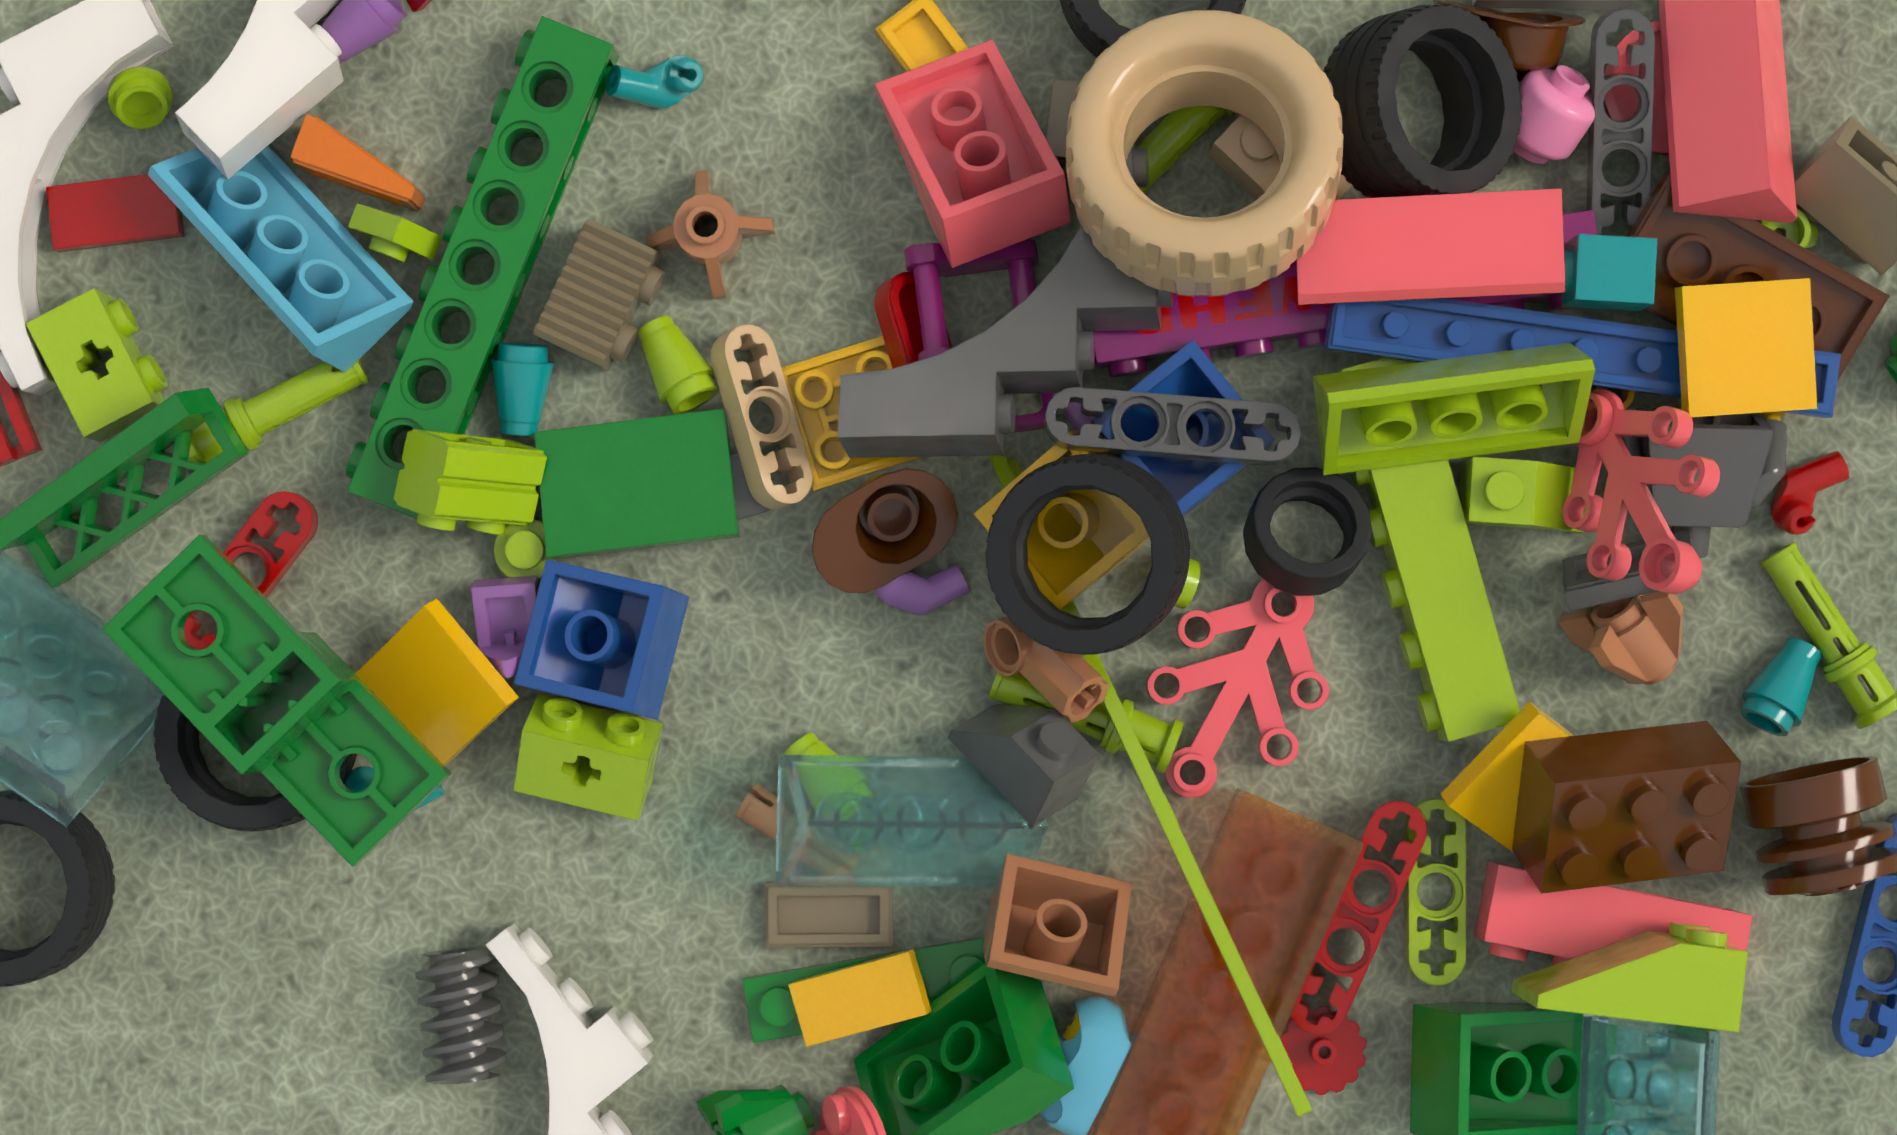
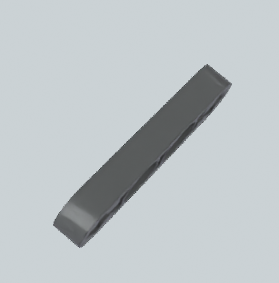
[1587,7,1655,237]
[1044,387,1301,466]

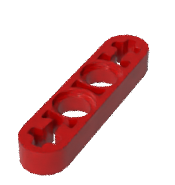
[1289,800,1428,1035]

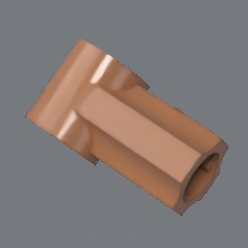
[983,616,1109,723]

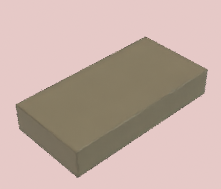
[765,881,893,947]

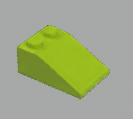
[1511,922,1748,1032]

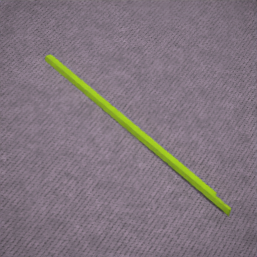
[988,453,1312,1118]

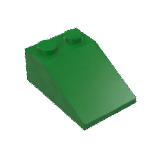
[853,963,1074,1135]
[1410,1002,1614,1135]

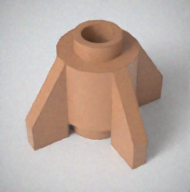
[646,170,775,299]
[1559,591,1684,685]

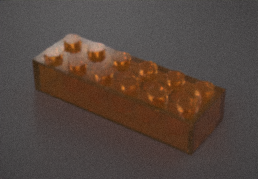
[1087,788,1364,1135]

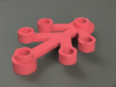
[1562,389,1720,594]
[1146,579,1329,798]

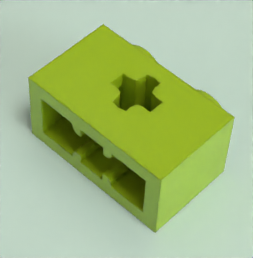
[25,288,168,442]
[513,693,663,821]

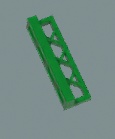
[0,388,249,588]

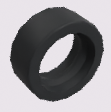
[1243,467,1372,596]

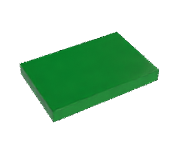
[534,409,740,560]

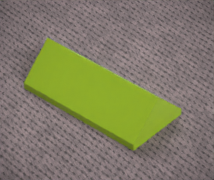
[1313,343,1595,476]

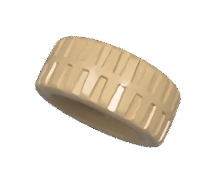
[1066,10,1344,297]

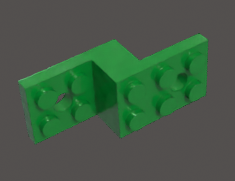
[101,534,452,867]

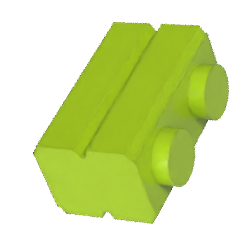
[393,429,547,535]

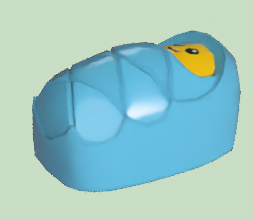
[1040,996,1132,1135]

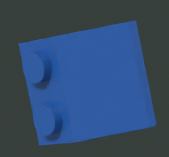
[1092,340,1275,516]
[514,559,689,720]

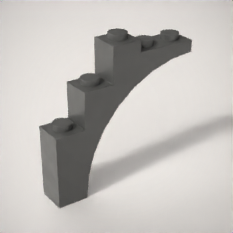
[838,141,1173,458]

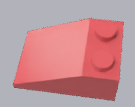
[875,39,1071,268]

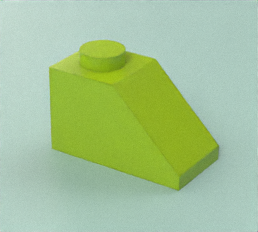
[1458,457,1586,533]

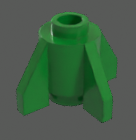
[697,1085,815,1135]

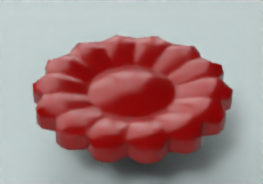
[1279,1005,1366,1095]

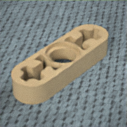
[711,324,813,509]

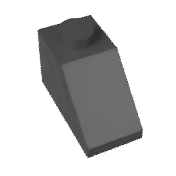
[948,704,1099,828]

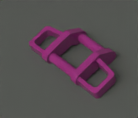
[904,238,1053,433]

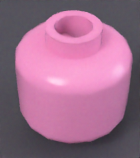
[1513,65,1595,164]

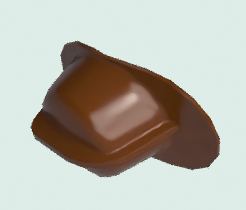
[1433,0,1586,82]
[812,468,958,593]

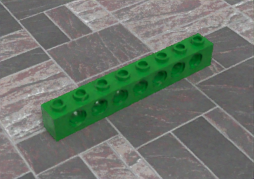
[346,16,620,519]

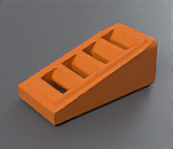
[290,113,425,211]

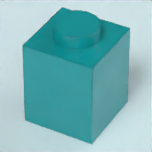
[1562,234,1657,311]

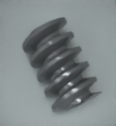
[415,946,507,1085]

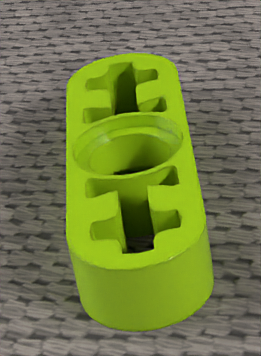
[1404,798,1466,986]

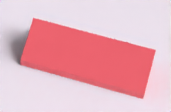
[1658,0,1797,223]
[1297,188,1565,305]

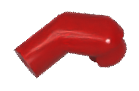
[1771,451,1849,535]

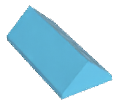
[148,145,413,372]

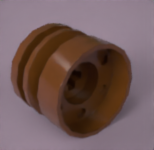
[1740,756,1897,896]

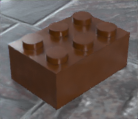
[1512,721,1741,894]

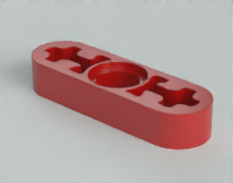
[184,491,318,650]

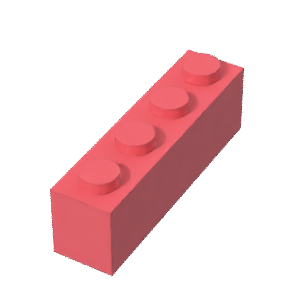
[1473,861,1753,966]

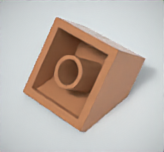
[982,853,1132,997]

